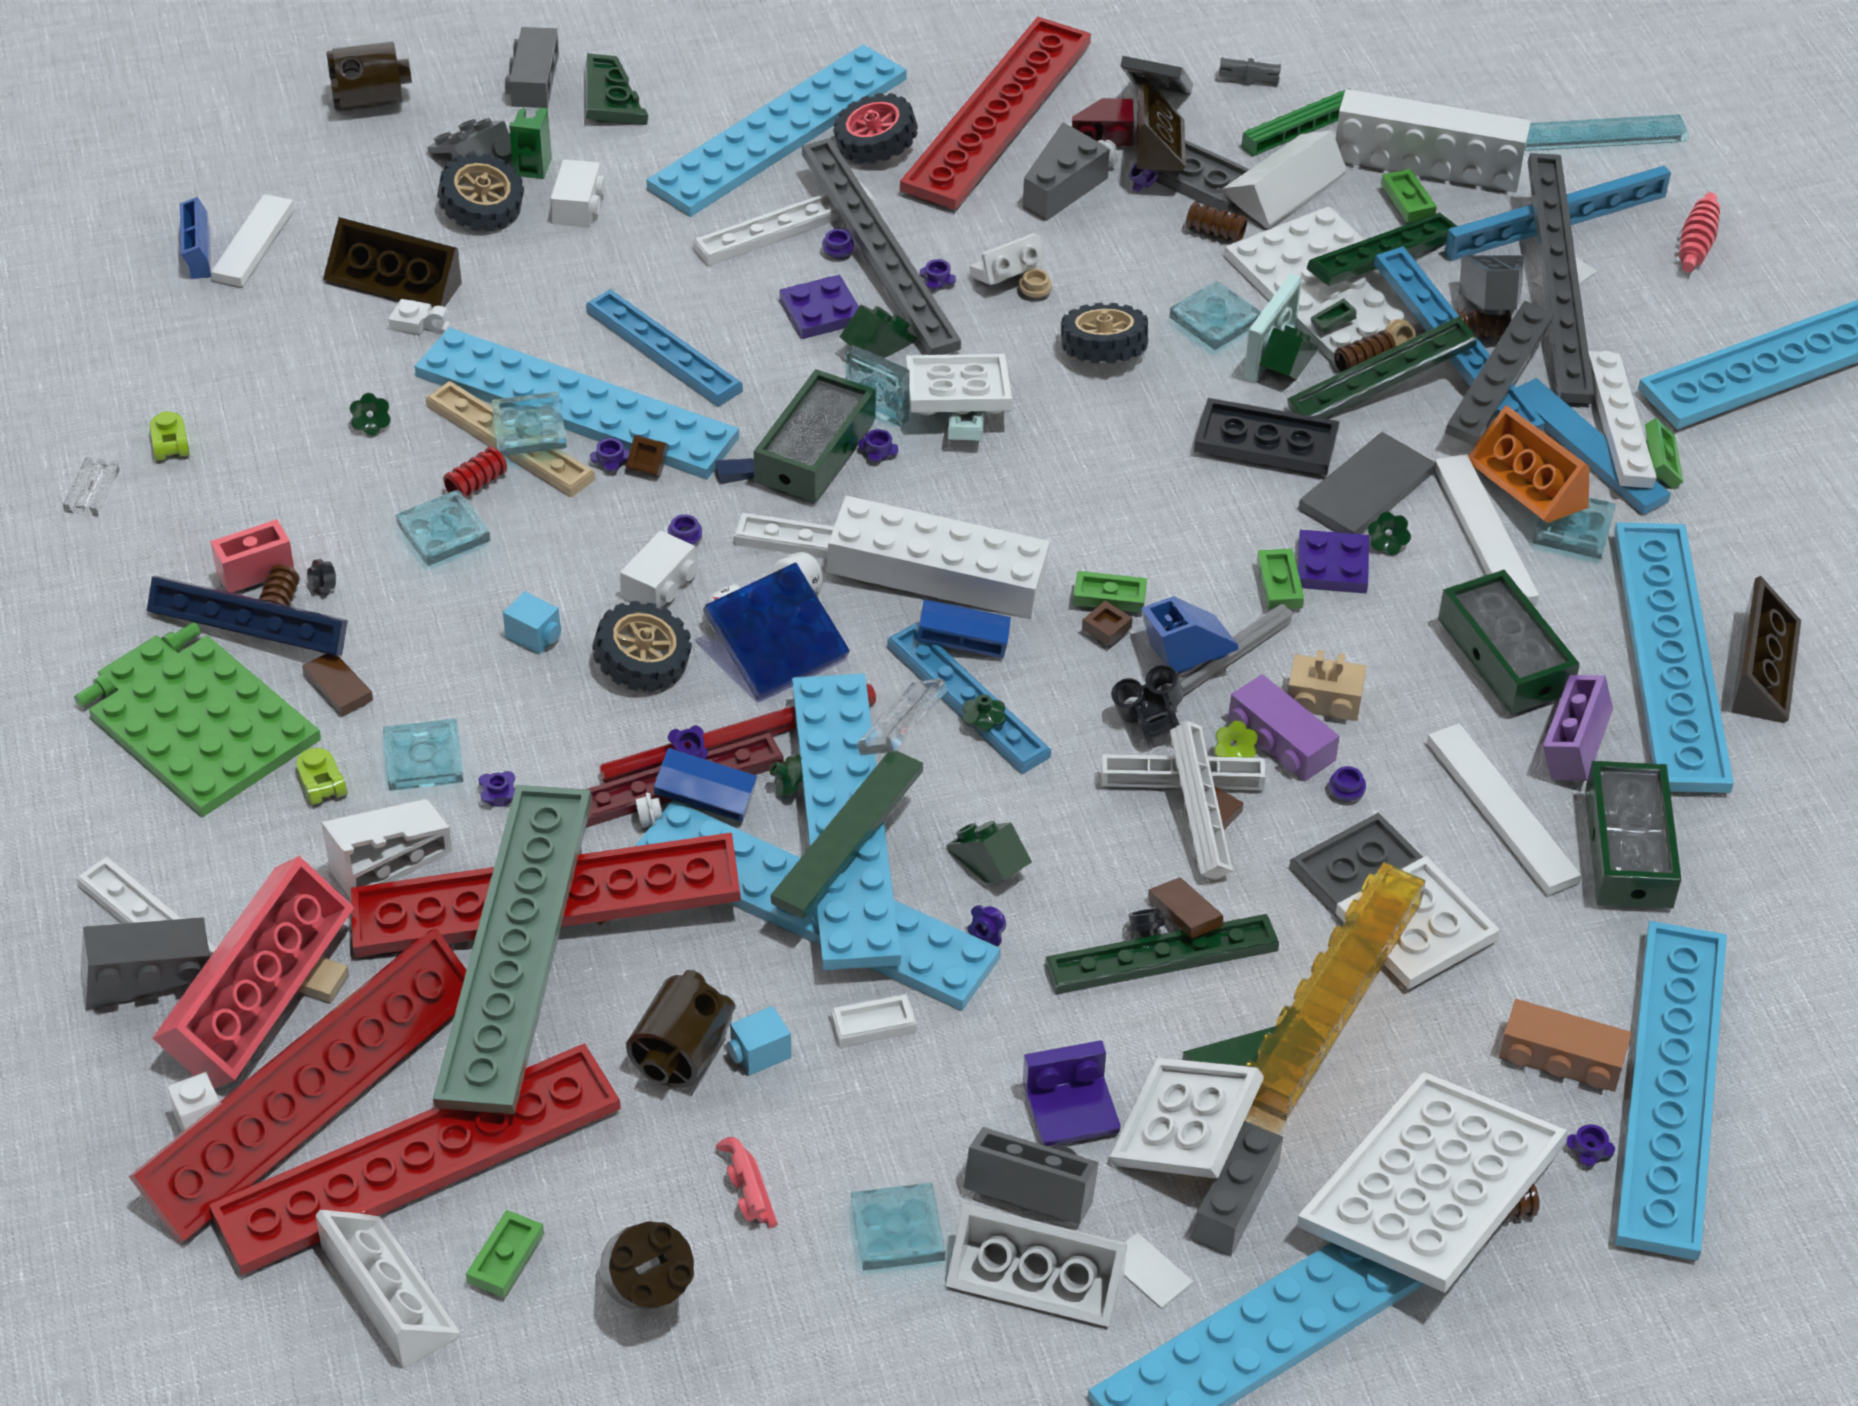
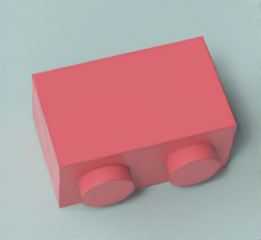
[210,519,295,593]

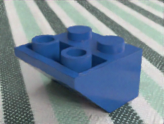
[1141,596,1239,672]

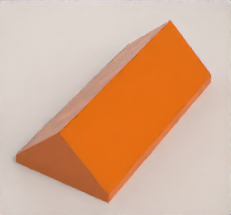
[1468,405,1590,523]

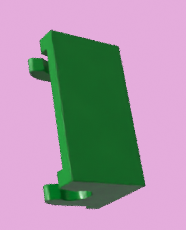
[509,107,552,179]

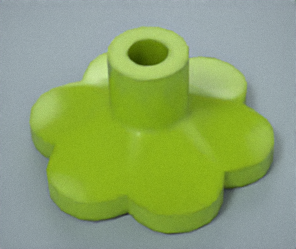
[1214,720,1258,758]

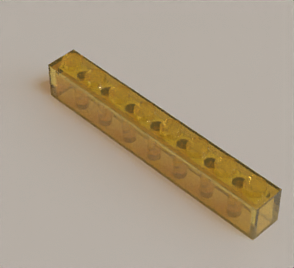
[1246,862,1426,1121]

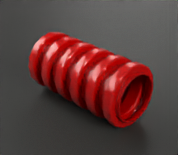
[443,447,507,501]

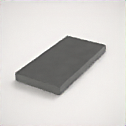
[1298,432,1436,534]

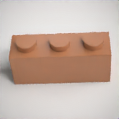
[1499,998,1632,1092]

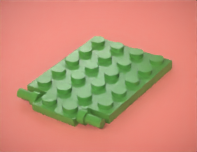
[74,622,321,817]

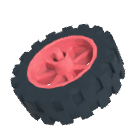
[833,93,918,164]

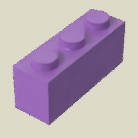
[1228,674,1340,782]
[1543,675,1613,781]

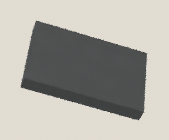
[1120,56,1193,95]
[1155,140,1250,212]
[1289,812,1423,917]

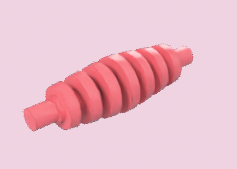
[1679,192,1720,272]

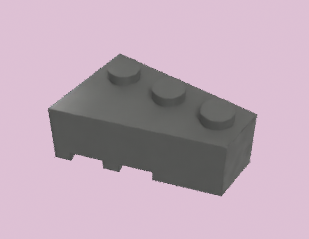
[1023,122,1110,221]
[1459,255,1524,315]
[81,917,210,1011]

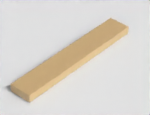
[426,381,595,497]

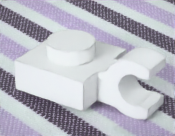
[388,299,450,335]

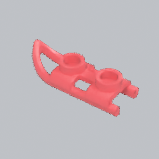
[716,1137,778,1228]

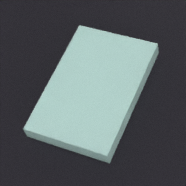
[1244,273,1302,383]

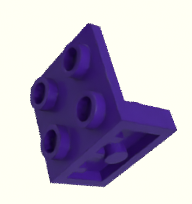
[1022,1040,1121,1146]

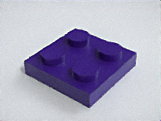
[779,274,859,339]
[1297,529,1369,594]

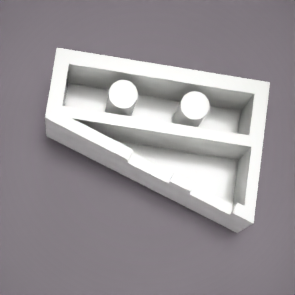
[321,799,452,899]

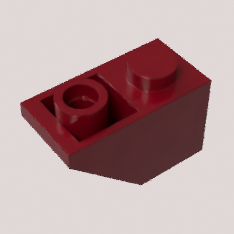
[1072,98,1134,146]

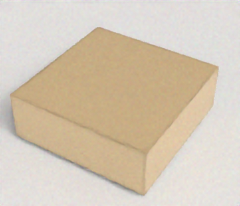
[297,957,349,1003]

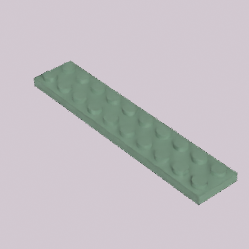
[433,785,592,1114]

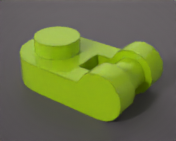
[150,411,190,461]
[296,748,348,806]

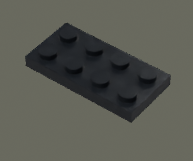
[1194,398,1340,476]

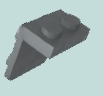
[427,118,512,162]

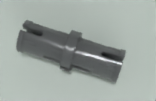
[1219,57,1281,84]

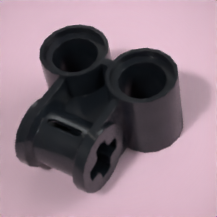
[1111,664,1184,746]

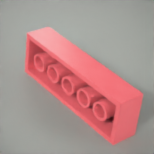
[152,856,355,1089]

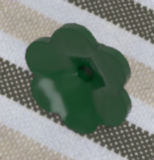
[349,393,391,436]
[1368,511,1411,555]
[962,694,1006,732]
[769,754,803,798]

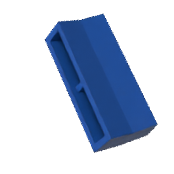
[180,197,211,279]
[916,599,1011,658]
[654,748,757,822]

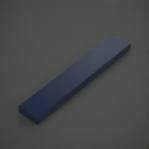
[147,576,348,656]

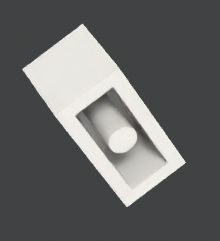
[551,159,606,227]
[620,530,698,609]

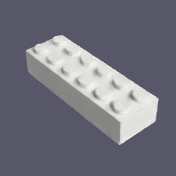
[1336,89,1531,193]
[826,496,1050,619]

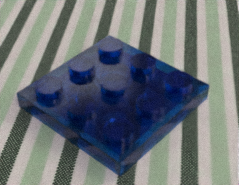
[703,562,850,700]

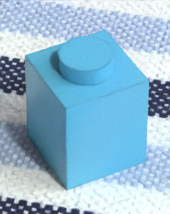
[503,591,561,654]
[727,1006,792,1076]

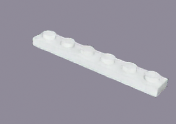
[1589,351,1657,488]

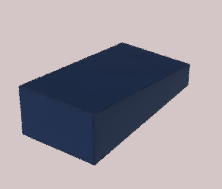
[715,458,754,484]

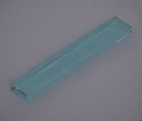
[1525,114,1688,151]

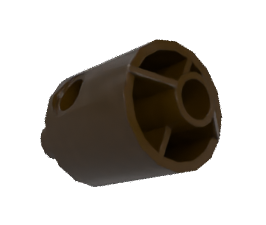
[326,41,412,110]
[626,970,736,1088]
[599,1221,694,1309]

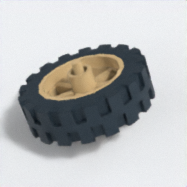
[437,153,524,231]
[1061,303,1148,364]
[592,601,692,692]

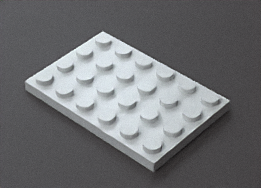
[1224,206,1425,366]
[1298,1072,1567,1293]

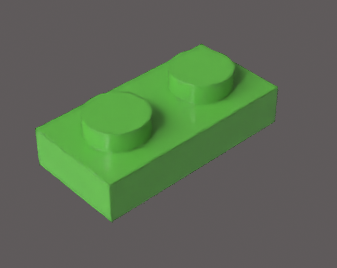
[1381,169,1437,222]
[1645,418,1683,489]
[1257,548,1304,610]
[1073,571,1147,613]
[466,1210,544,1298]

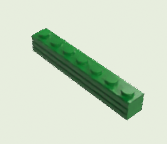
[1241,88,1351,157]

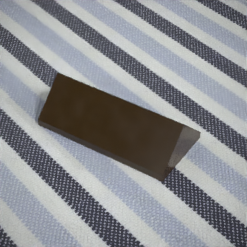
[1137,77,1186,171]
[323,217,462,308]
[1731,576,1801,723]

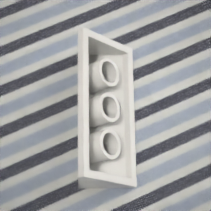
[1221,130,1347,229]
[946,1204,1127,1327]
[316,1210,461,1369]

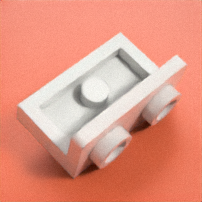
[969,233,1045,285]

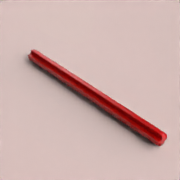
[599,683,876,783]

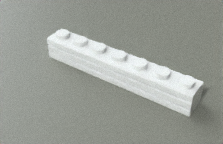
[1170,721,1233,880]
[1101,754,1265,790]

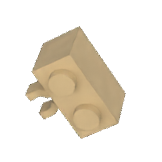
[1288,650,1367,721]

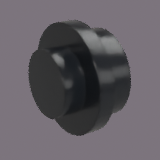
[307,559,336,594]
[1126,909,1165,937]

